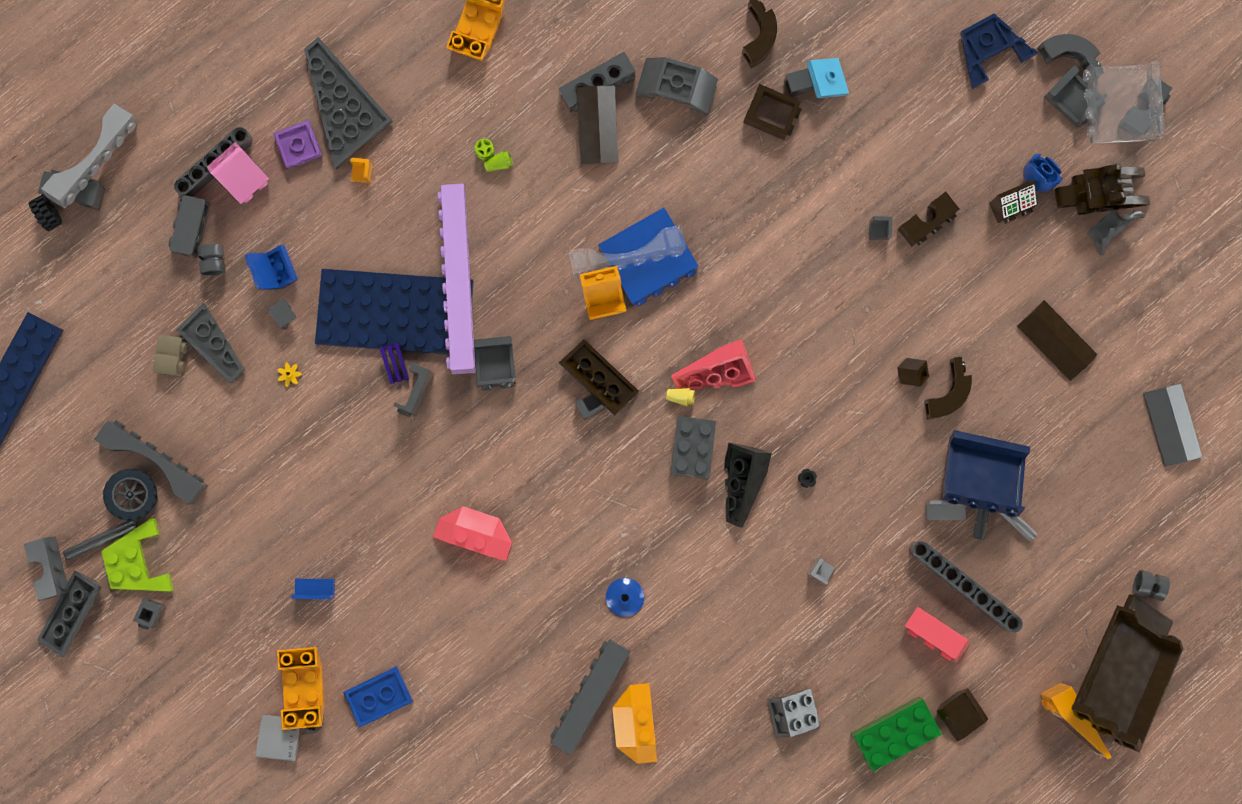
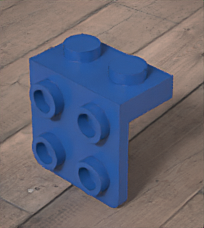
[245,245,298,290]

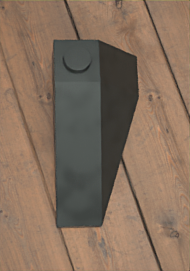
[725,443,772,527]

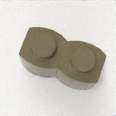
[153,335,188,377]

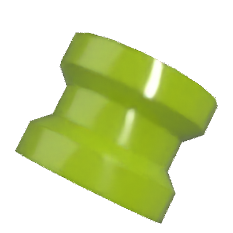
[475,139,495,161]

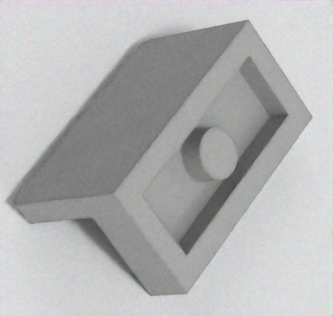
[925,500,966,520]

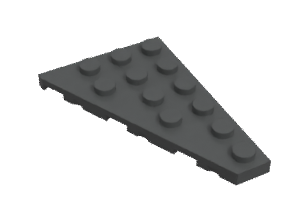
[304,37,393,169]

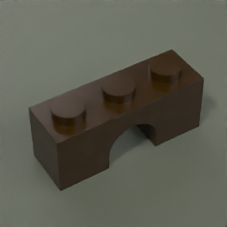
[898,192,960,247]

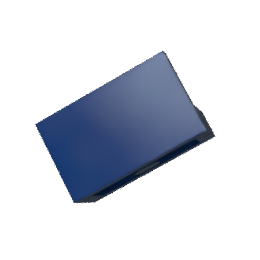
[291,578,335,599]

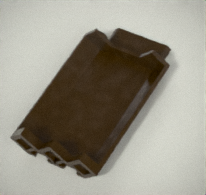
[1071,594,1184,753]

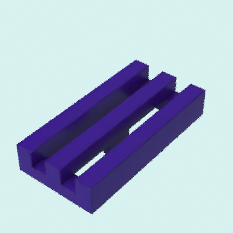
[380,342,409,384]

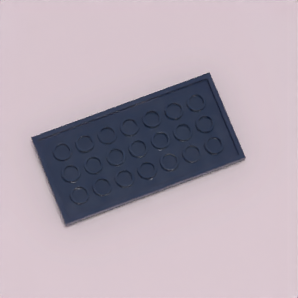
[315,269,474,355]

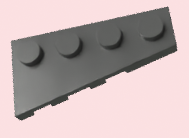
[176,303,245,383]

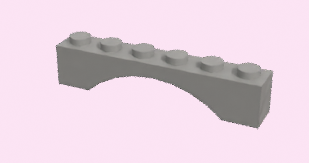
[41,104,137,209]

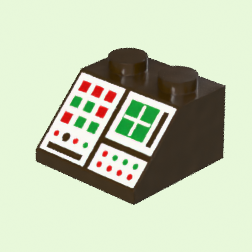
[989,180,1038,224]

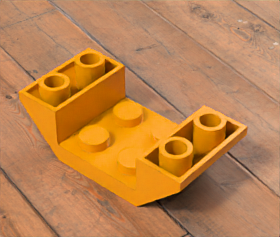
[446,0,505,61]
[277,647,325,730]

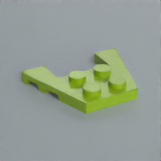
[101,518,174,592]

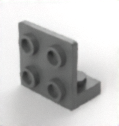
[767,689,820,738]

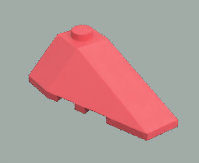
[671,340,756,390]

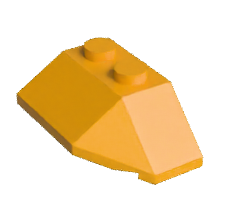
[612,683,657,764]

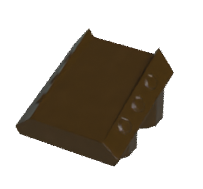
[937,688,988,741]

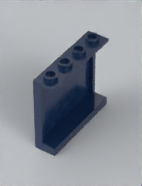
[942,430,1030,517]

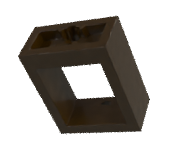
[743,84,802,140]

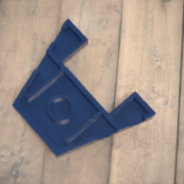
[960,14,1038,89]

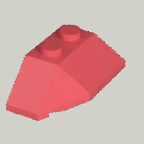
[433,506,512,561]

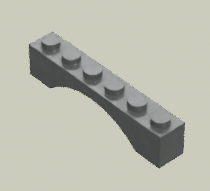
[94,420,208,505]

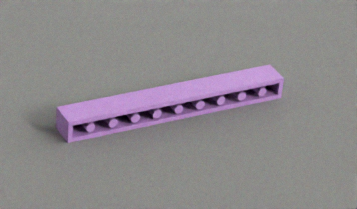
[438,184,476,375]

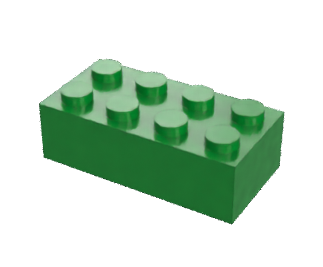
[851,697,942,771]

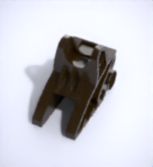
[1054,164,1150,215]

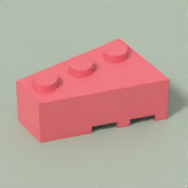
[905,607,970,663]

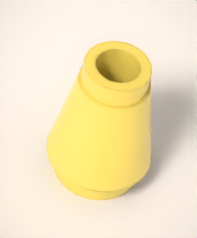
[666,388,695,407]

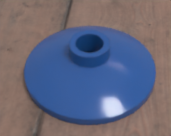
[606,578,644,617]

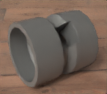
[197,244,225,276]
[1133,570,1170,601]

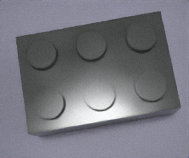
[670,416,716,479]

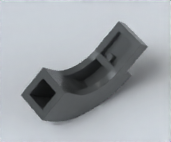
[1037,34,1103,82]

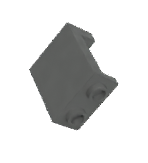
[1044,65,1107,127]
[474,336,516,390]
[394,363,434,417]

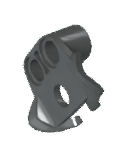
[1087,209,1145,255]

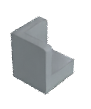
[808,558,835,585]

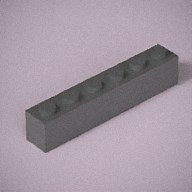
[550,639,630,755]

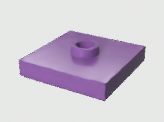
[273,120,323,170]

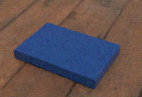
[343,666,413,728]

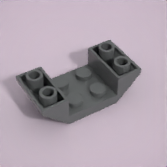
[636,57,718,115]

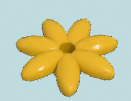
[277,362,302,387]

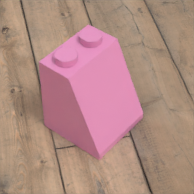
[207,142,269,204]

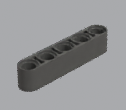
[174,127,253,197]

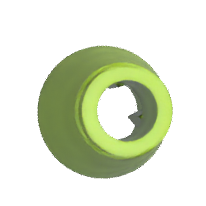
[484,151,513,172]

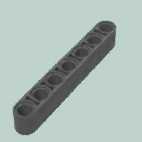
[909,541,1023,633]

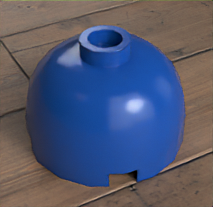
[1023,154,1063,192]

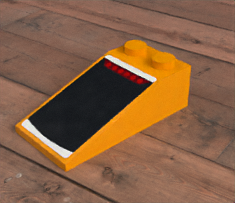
[1040,683,1112,759]

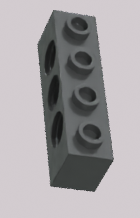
[559,52,635,113]

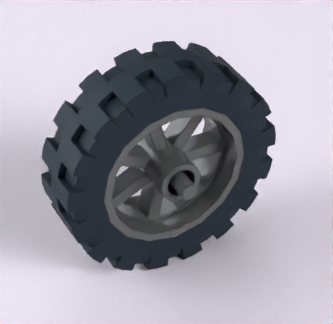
[103,469,157,521]

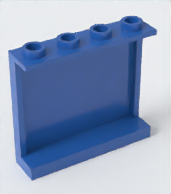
[598,207,699,307]

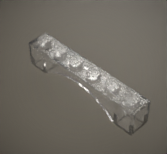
[568,225,686,278]

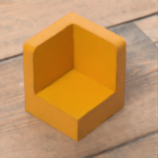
[350,158,373,183]

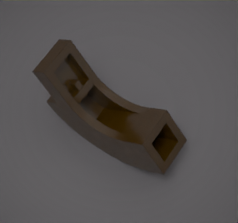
[742,0,777,69]
[925,357,972,419]

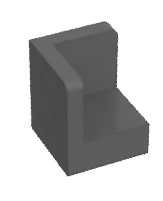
[784,69,813,97]
[869,216,892,240]
[268,298,296,330]
[575,394,605,420]

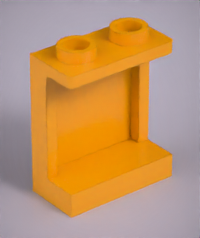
[579,266,626,320]

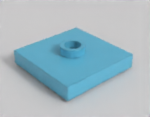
[807,58,849,98]

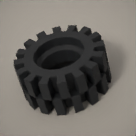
[28,194,62,232]

